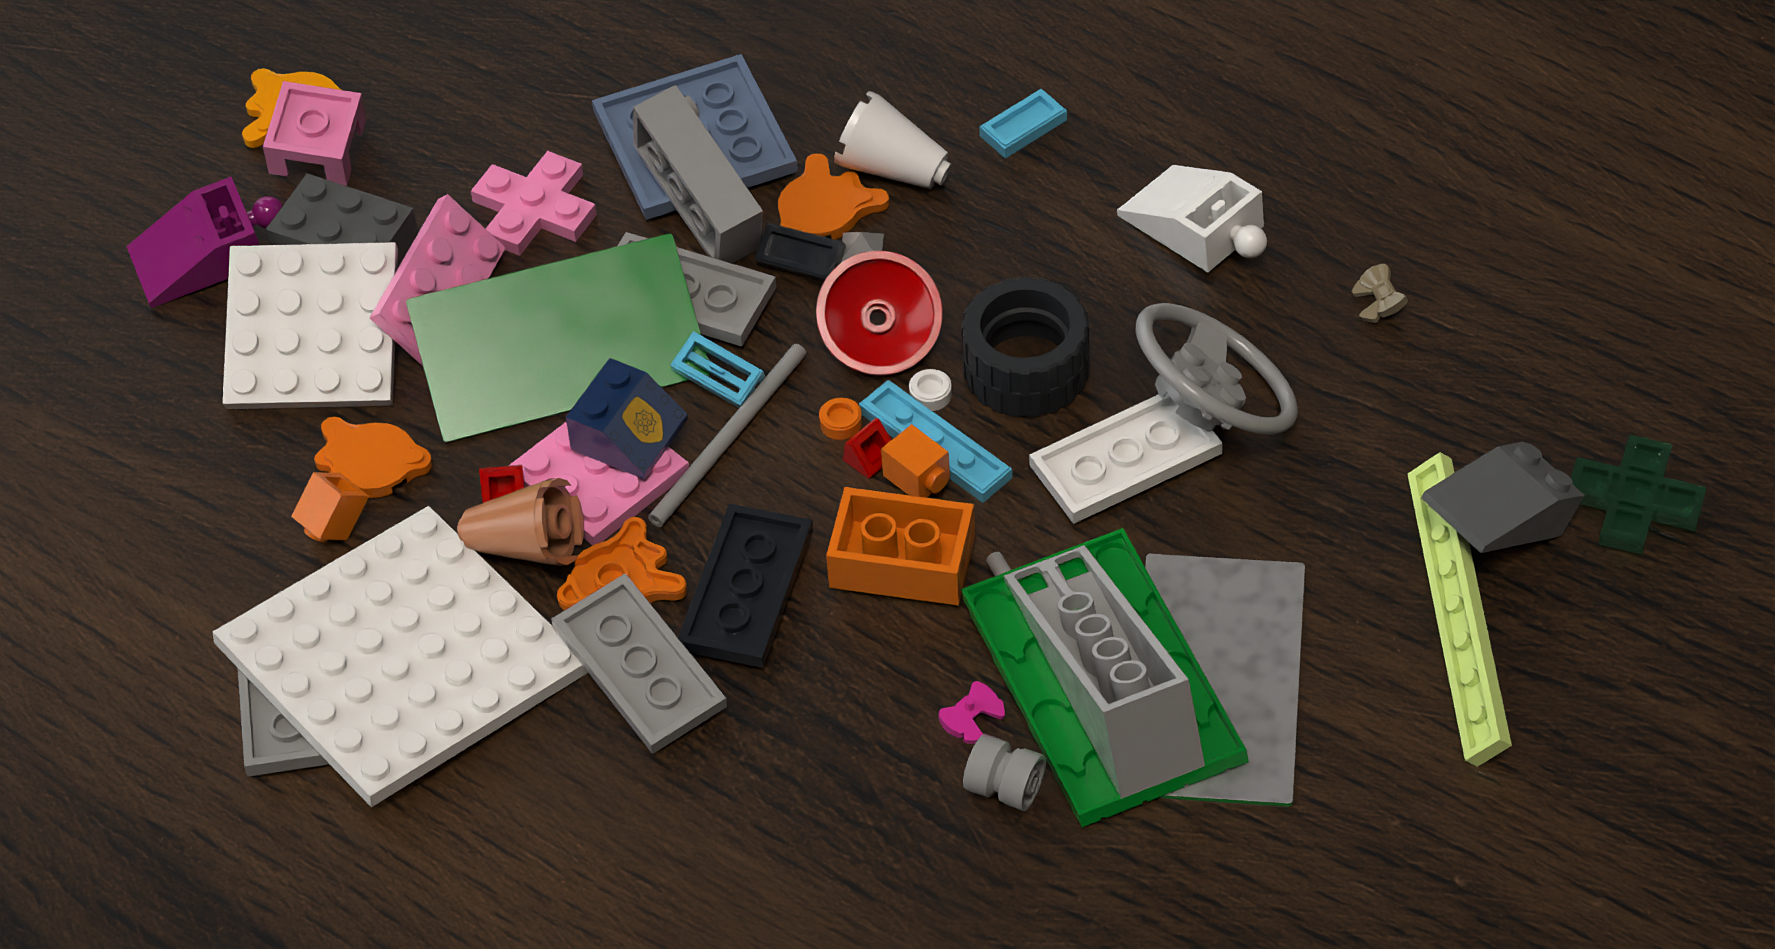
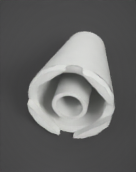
[834,91,952,189]

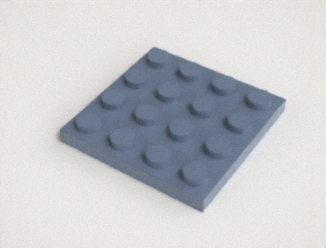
[592,54,798,220]

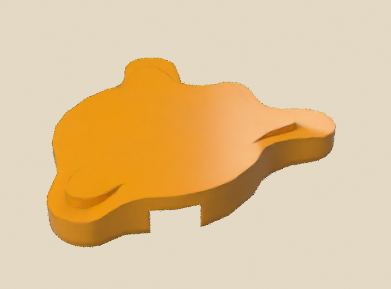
[242,68,341,148]

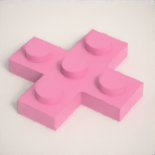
[471,151,597,256]

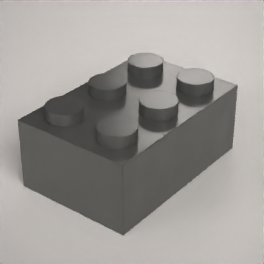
[266,173,418,269]

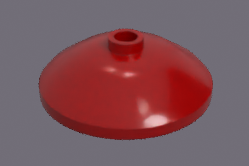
[816,251,942,376]

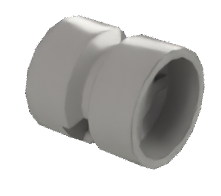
[963,734,1046,811]

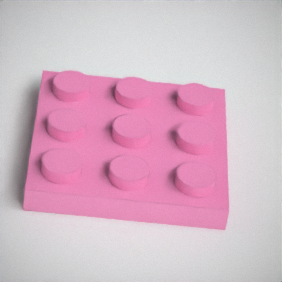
[509,422,689,545]

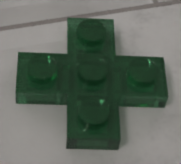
[1571,435,1707,554]

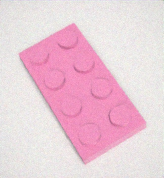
[370,194,505,366]

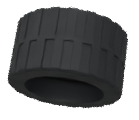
[961,277,1090,417]

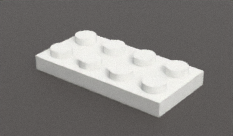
[1029,393,1222,524]

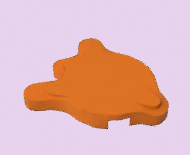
[778,154,889,240]
[314,417,432,498]
[557,517,687,611]

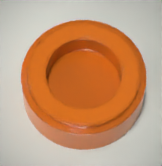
[819,398,862,440]

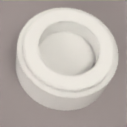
[909,369,952,411]

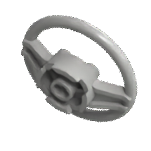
[1136,303,1298,435]

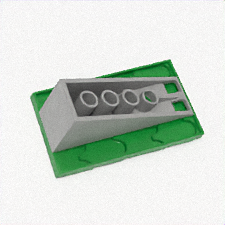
[961,528,1249,827]

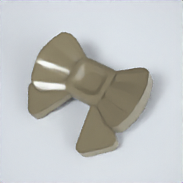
[1352,264,1408,323]

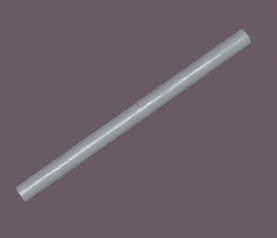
[648,344,807,527]

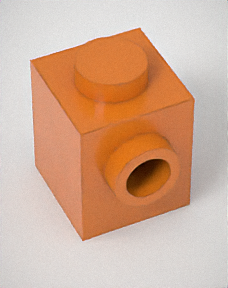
[881,424,950,498]
[291,472,369,543]

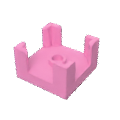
[263,81,366,186]

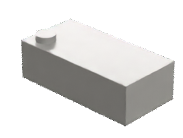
[633,85,763,263]

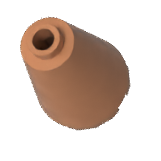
[457,478,584,566]

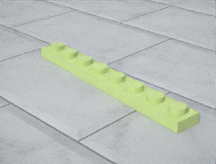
[1408,452,1512,767]

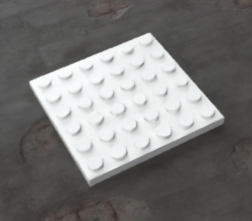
[213,506,588,807]

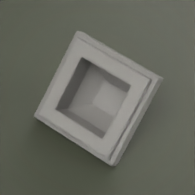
[841,232,884,263]

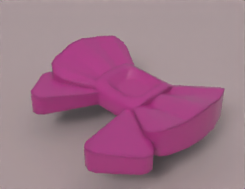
[938,681,1005,744]

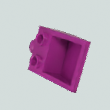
[126,177,283,308]

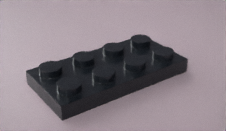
[678,503,813,668]

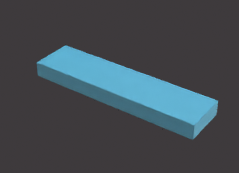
[859,380,1013,503]

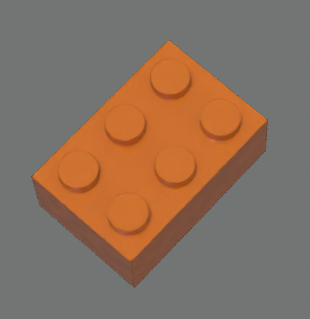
[826,487,975,606]

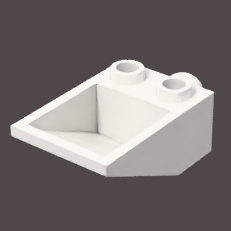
[1117,165,1267,272]

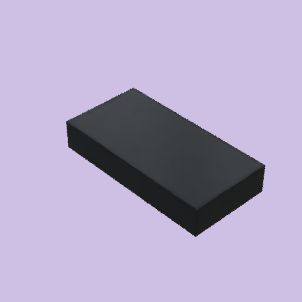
[754,222,846,282]

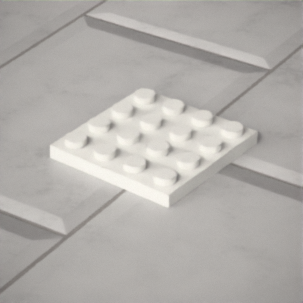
[223,242,398,409]

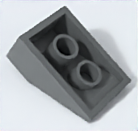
[1421,442,1585,553]

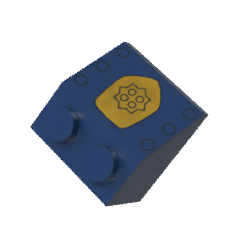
[565,358,688,479]

